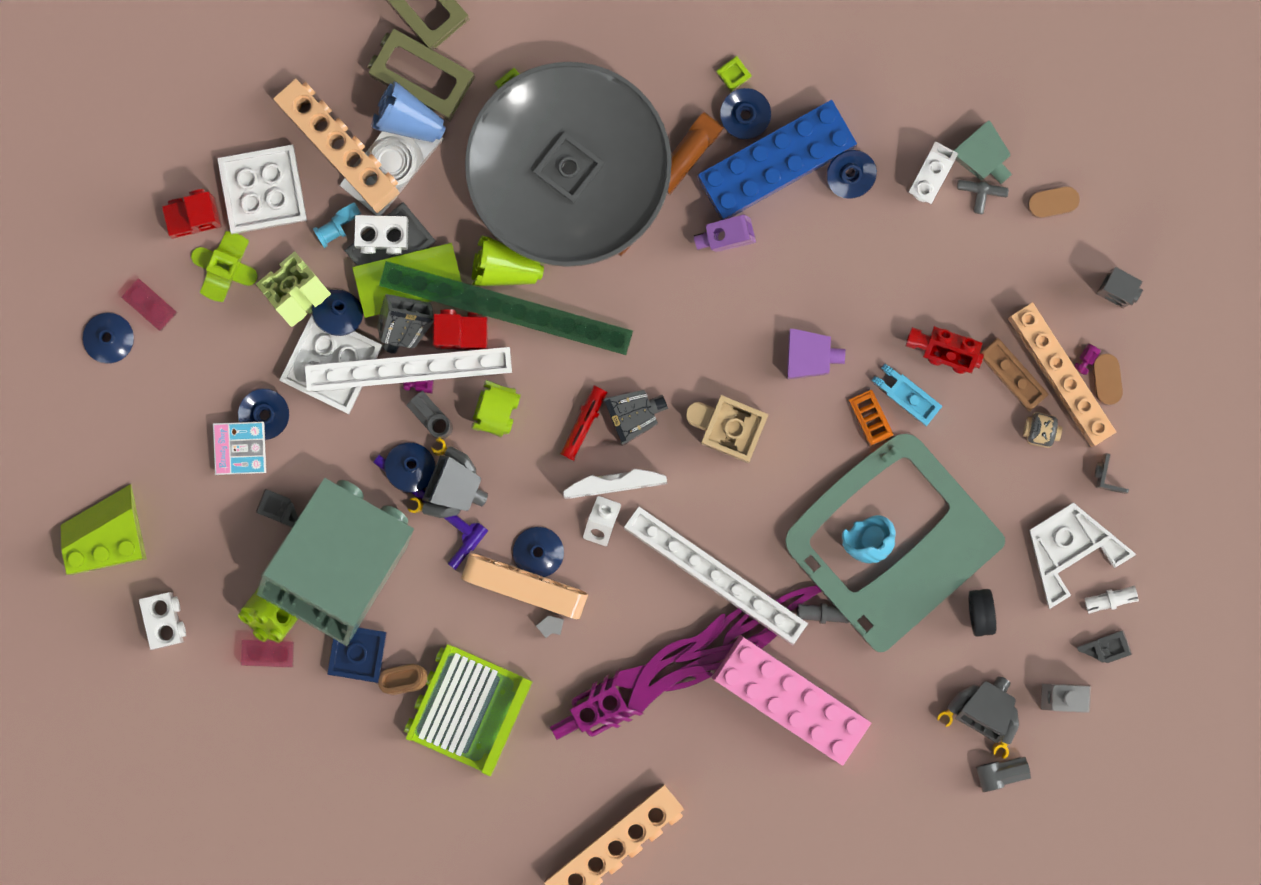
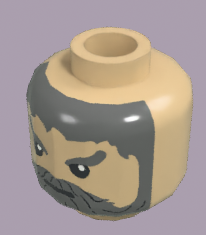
[1023,412,1062,448]

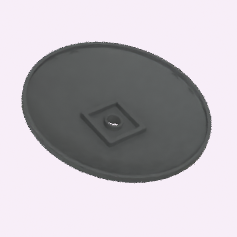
[465,62,672,267]

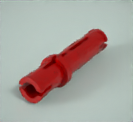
[560,385,608,461]

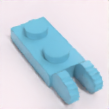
[871,364,942,426]

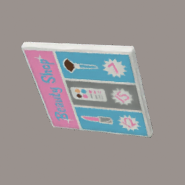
[213,422,266,475]

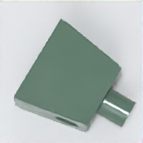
[954,120,1012,184]

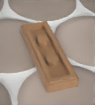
[981,338,1049,412]

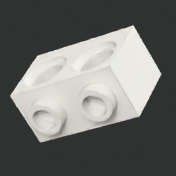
[354,215,408,254]
[139,592,186,650]

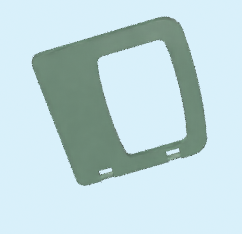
[785,434,1005,653]

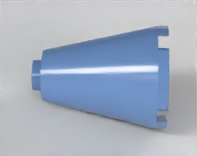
[371,82,446,143]

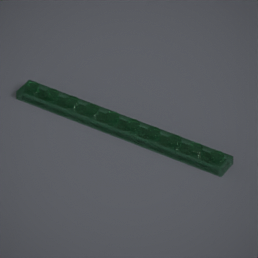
[379,261,633,355]

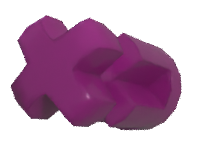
[1074,343,1101,375]
[403,380,434,394]

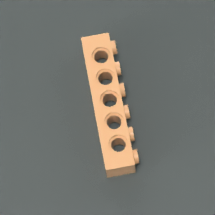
[273,79,400,213]
[1008,302,1116,447]
[544,784,684,885]

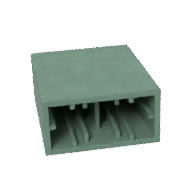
[257,478,414,646]

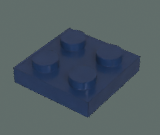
[327,627,387,683]

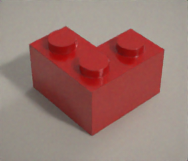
[162,189,222,239]
[434,309,488,350]

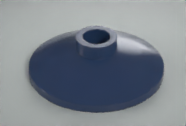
[720,88,771,139]
[827,150,877,199]
[312,289,363,336]
[83,313,134,364]
[238,389,289,440]
[385,443,436,493]
[513,527,564,577]

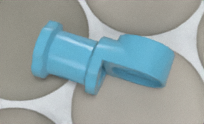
[313,202,361,248]

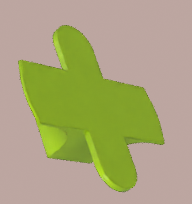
[191,231,258,302]

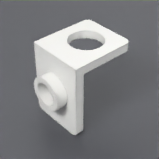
[583,496,621,546]

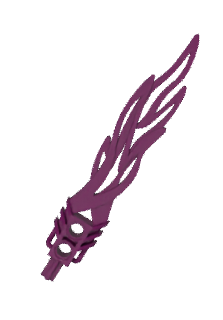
[550,586,822,740]

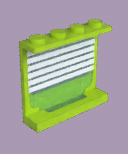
[404,644,533,777]

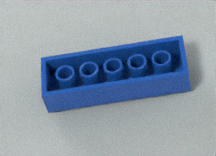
[697,100,857,220]

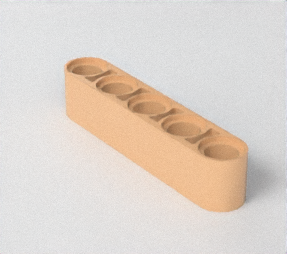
[461,553,588,619]

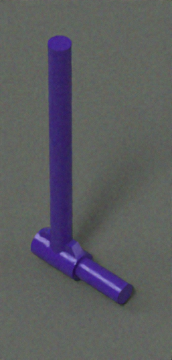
[373,455,488,570]

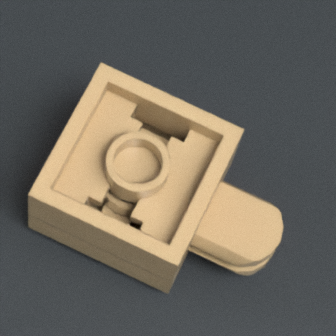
[686,395,769,463]

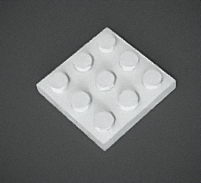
[218,145,307,234]
[279,315,383,414]

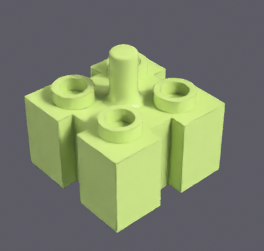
[256,251,331,327]

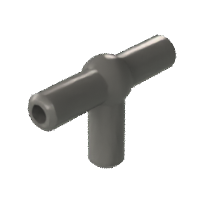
[957,180,1009,214]

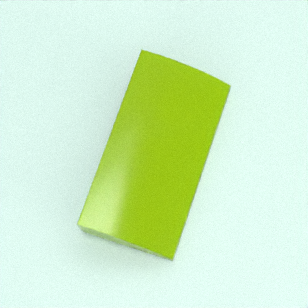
[352,243,464,318]

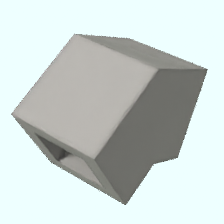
[536,616,564,638]

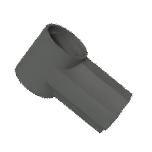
[406,391,453,439]
[976,757,1031,792]

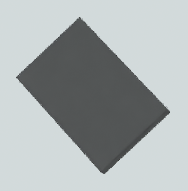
[344,202,436,266]

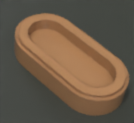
[1028,187,1080,218]
[1093,354,1123,405]
[378,664,428,695]

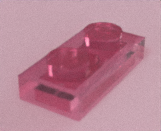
[121,278,178,332]
[241,640,294,667]

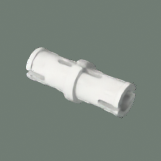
[1084,585,1139,614]

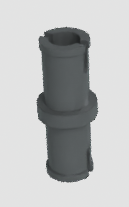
[796,603,849,624]

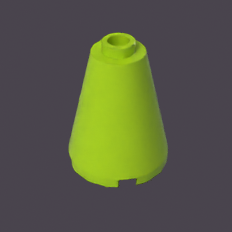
[471,235,544,286]

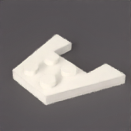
[1029,503,1136,609]

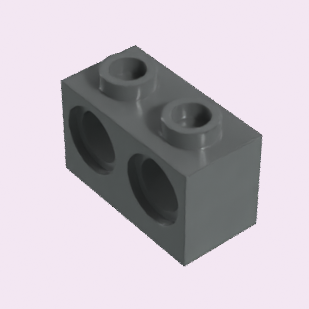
[1097,267,1143,308]

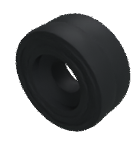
[968,589,997,637]

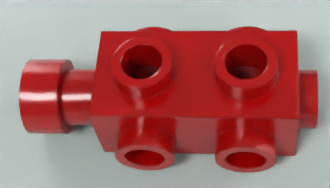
[905,326,984,374]

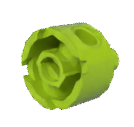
[471,380,521,438]
[238,587,298,643]

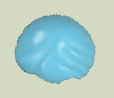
[842,515,896,564]

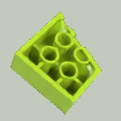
[61,484,147,575]

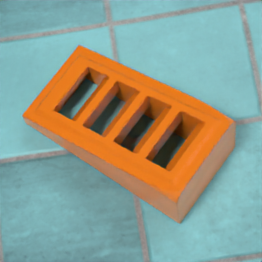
[849,389,894,446]

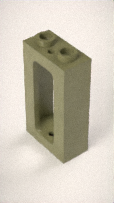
[386,0,470,50]
[367,29,475,121]

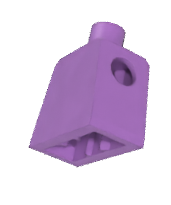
[694,215,756,252]
[787,329,845,379]

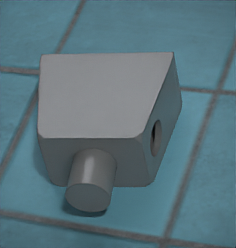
[1041,684,1091,712]

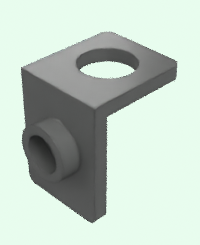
[1095,453,1129,494]

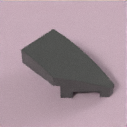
[256,489,299,527]
[1077,630,1132,663]

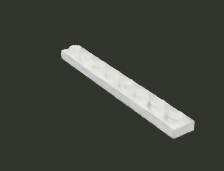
[305,347,512,391]
[624,507,808,646]

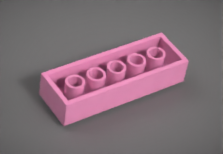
[712,635,871,766]

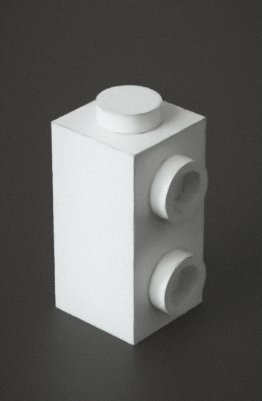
[909,141,958,204]

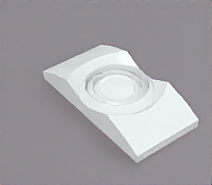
[340,131,443,216]
[563,469,667,499]

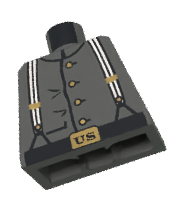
[377,294,434,354]
[604,390,668,445]

